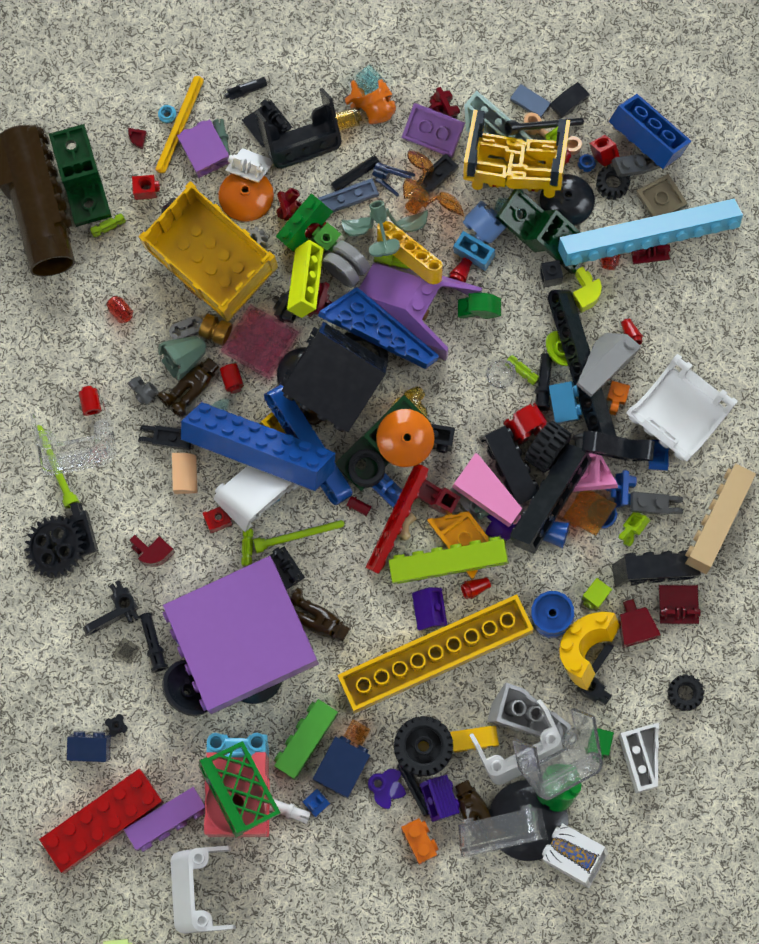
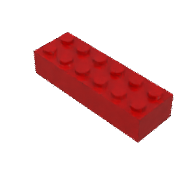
[39,768,164,874]

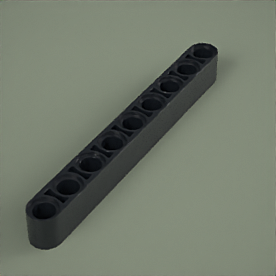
[548,290,617,436]

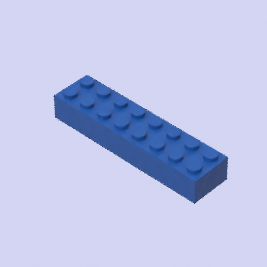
[181,402,335,491]

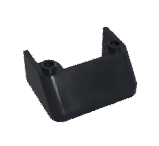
[254,88,342,169]

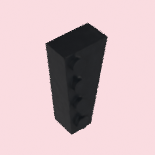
[479,426,539,505]
[612,550,701,587]

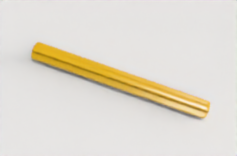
[155,75,204,174]

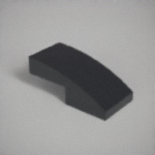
[549,82,590,118]

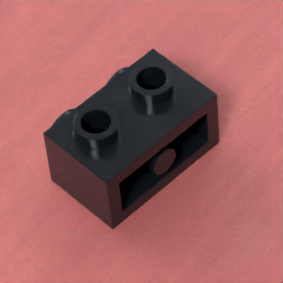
[431,424,455,453]

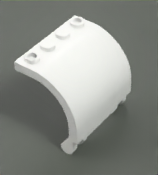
[627,354,738,461]

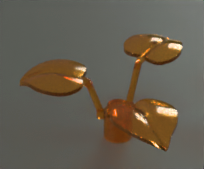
[403,150,464,217]

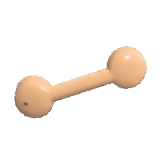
[523,112,582,156]

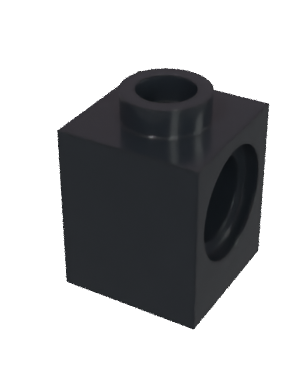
[539,260,563,288]

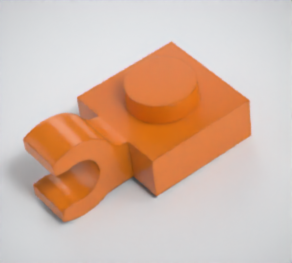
[606,381,630,416]

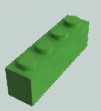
[274,699,338,780]

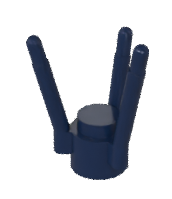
[372,162,415,197]

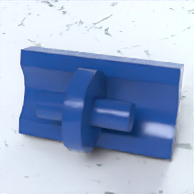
[605,470,637,508]
[372,473,402,508]

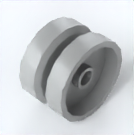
[322,240,370,288]

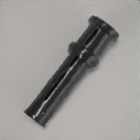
[534,353,552,411]
[139,612,169,673]

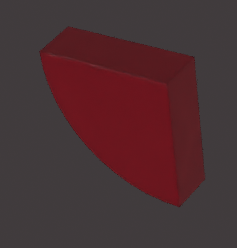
[128,128,147,149]

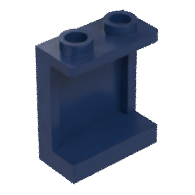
[313,736,371,799]

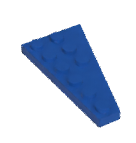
[318,287,439,369]

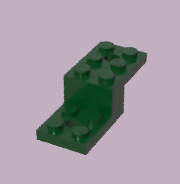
[49,124,112,227]
[495,189,582,274]
[335,395,431,491]

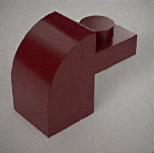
[417,480,461,515]
[129,535,175,567]

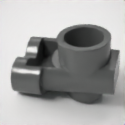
[127,376,159,405]

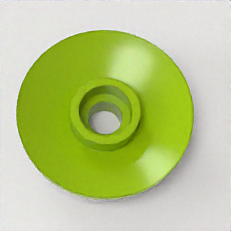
[546,331,568,366]

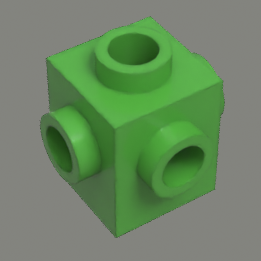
[312,222,341,253]

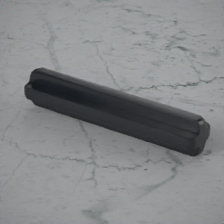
[331,155,380,191]
[397,764,430,817]

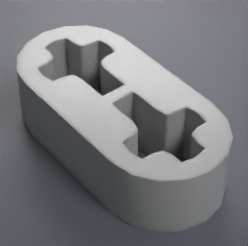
[169,316,203,340]

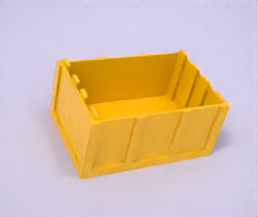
[138,181,278,322]

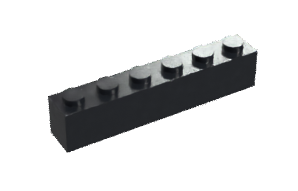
[510,443,592,554]

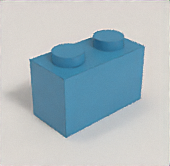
[453,231,495,271]
[549,381,582,424]

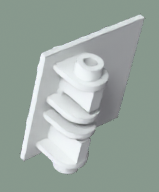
[225,148,273,183]

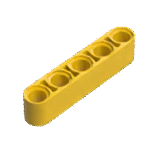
[377,221,443,284]
[418,726,499,753]

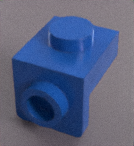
[648,439,669,471]

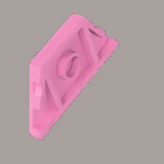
[573,453,618,492]

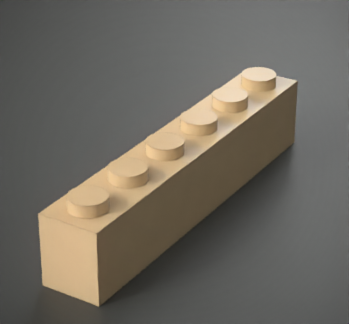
[685,463,756,574]

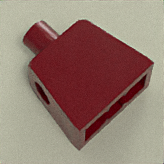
[618,599,661,648]

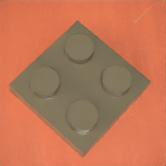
[636,174,688,217]

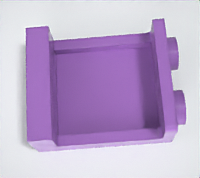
[177,119,230,178]

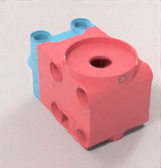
[204,733,270,838]

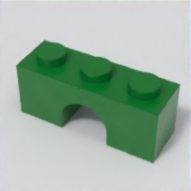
[276,193,333,252]

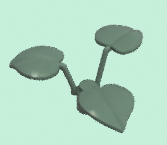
[342,200,428,257]

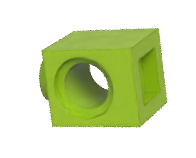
[581,578,612,611]

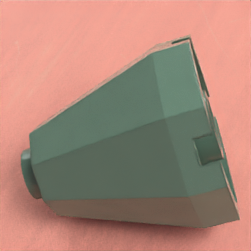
[158,336,207,380]

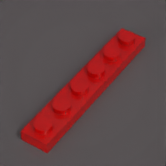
[365,464,429,574]

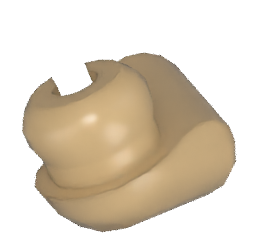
[398,512,417,541]

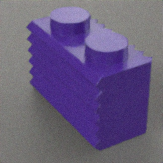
[420,775,460,822]

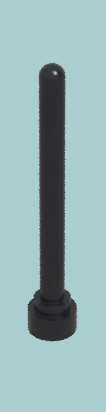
[504,118,584,136]

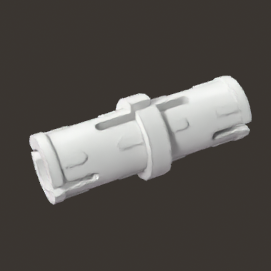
[269,798,311,824]

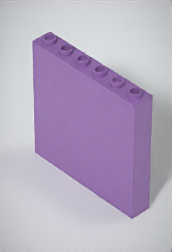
[162,556,319,714]

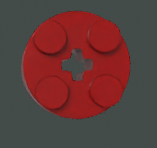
[503,403,547,446]

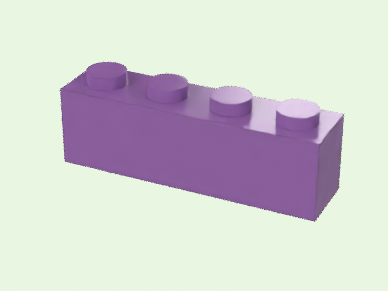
[124,787,205,852]

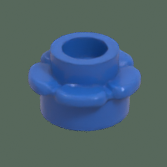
[578,154,596,172]

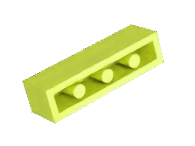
[287,240,324,318]

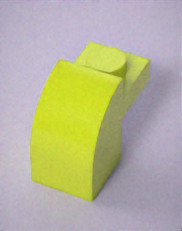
[573,267,602,313]

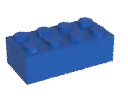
[608,94,691,169]

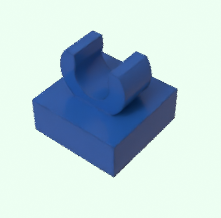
[302,789,330,817]

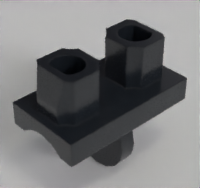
[272,289,297,324]

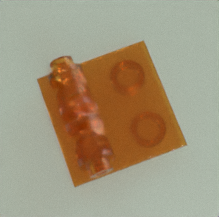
[563,490,617,536]

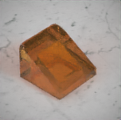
[343,719,370,746]

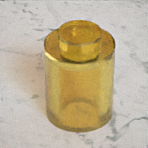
[336,107,362,131]

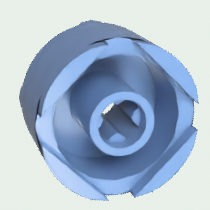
[463,201,507,244]

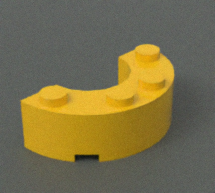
[559,612,620,690]

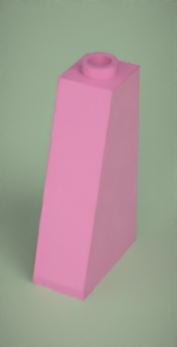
[452,453,522,527]

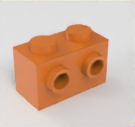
[401,818,439,865]

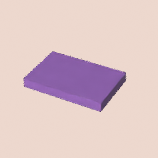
[401,103,466,158]

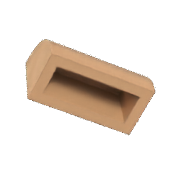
[172,453,198,494]

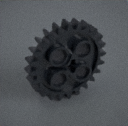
[24,515,87,578]

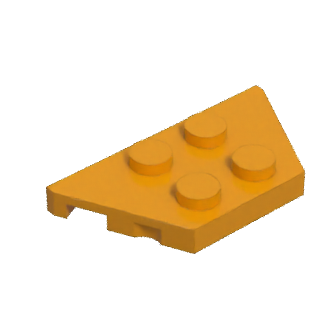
[427,511,489,580]

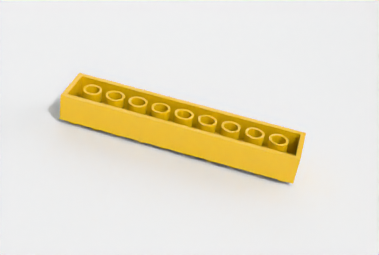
[337,594,534,714]

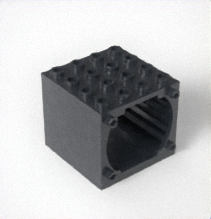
[280,321,388,432]

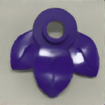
[485,515,520,541]
[368,769,406,809]

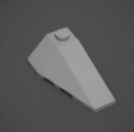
[576,333,641,397]
[487,683,571,745]

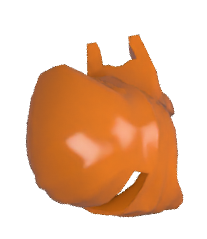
[345,79,396,124]

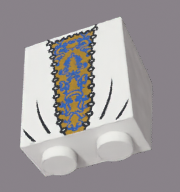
[542,823,608,889]

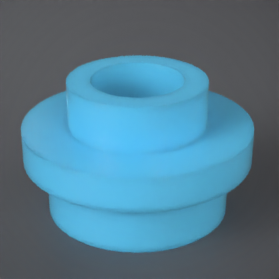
[158,105,176,123]

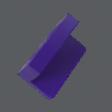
[412,587,448,630]

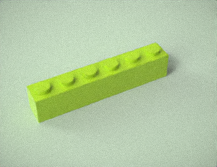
[389,537,509,584]

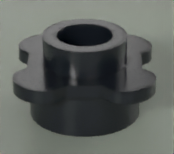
[105,714,128,737]

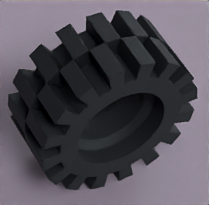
[596,164,631,200]
[667,674,705,711]

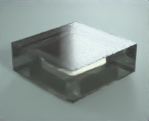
[113,637,140,665]

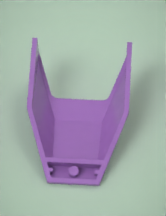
[359,263,482,361]

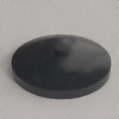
[489,780,568,861]

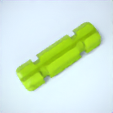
[90,213,126,238]
[506,355,539,385]
[241,529,253,566]

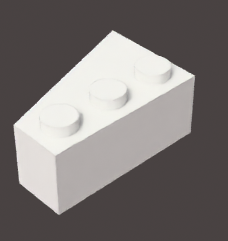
[618,723,659,793]

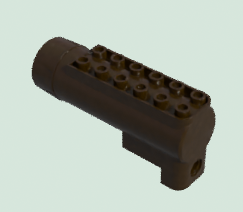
[0,124,75,277]

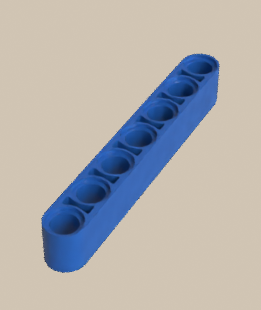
[264,385,353,505]

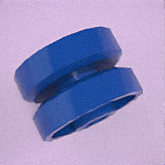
[531,591,574,638]

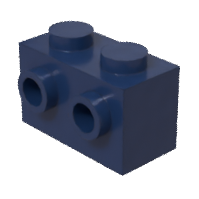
[67,731,111,762]

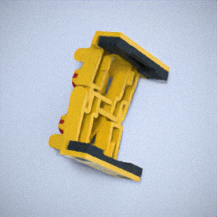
[463,110,570,198]

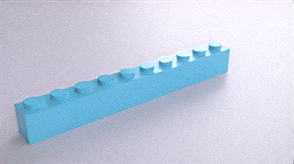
[558,199,743,266]

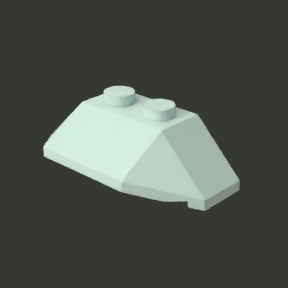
[464,90,532,142]

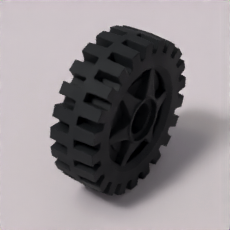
[394,716,453,777]

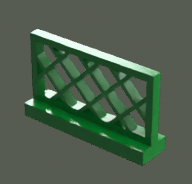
[198,741,281,838]

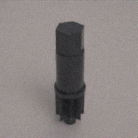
[224,77,268,101]

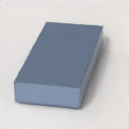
[510,84,550,118]

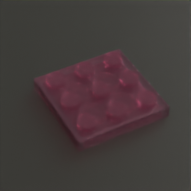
[221,304,299,380]

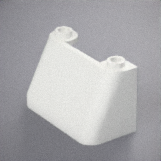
[214,466,300,532]

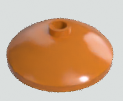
[219,174,274,222]
[376,409,434,467]

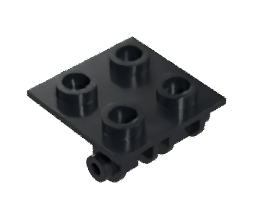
[242,99,293,147]
[269,546,305,590]

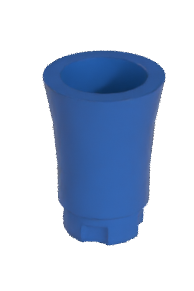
[543,521,570,549]

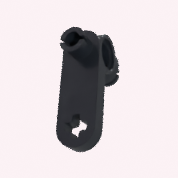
[83,581,140,636]
[570,642,615,706]

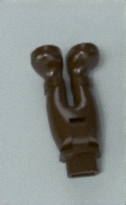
[157,357,219,419]
[290,587,350,642]
[455,780,505,853]

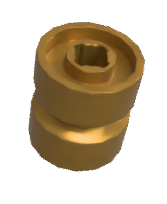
[198,313,233,346]

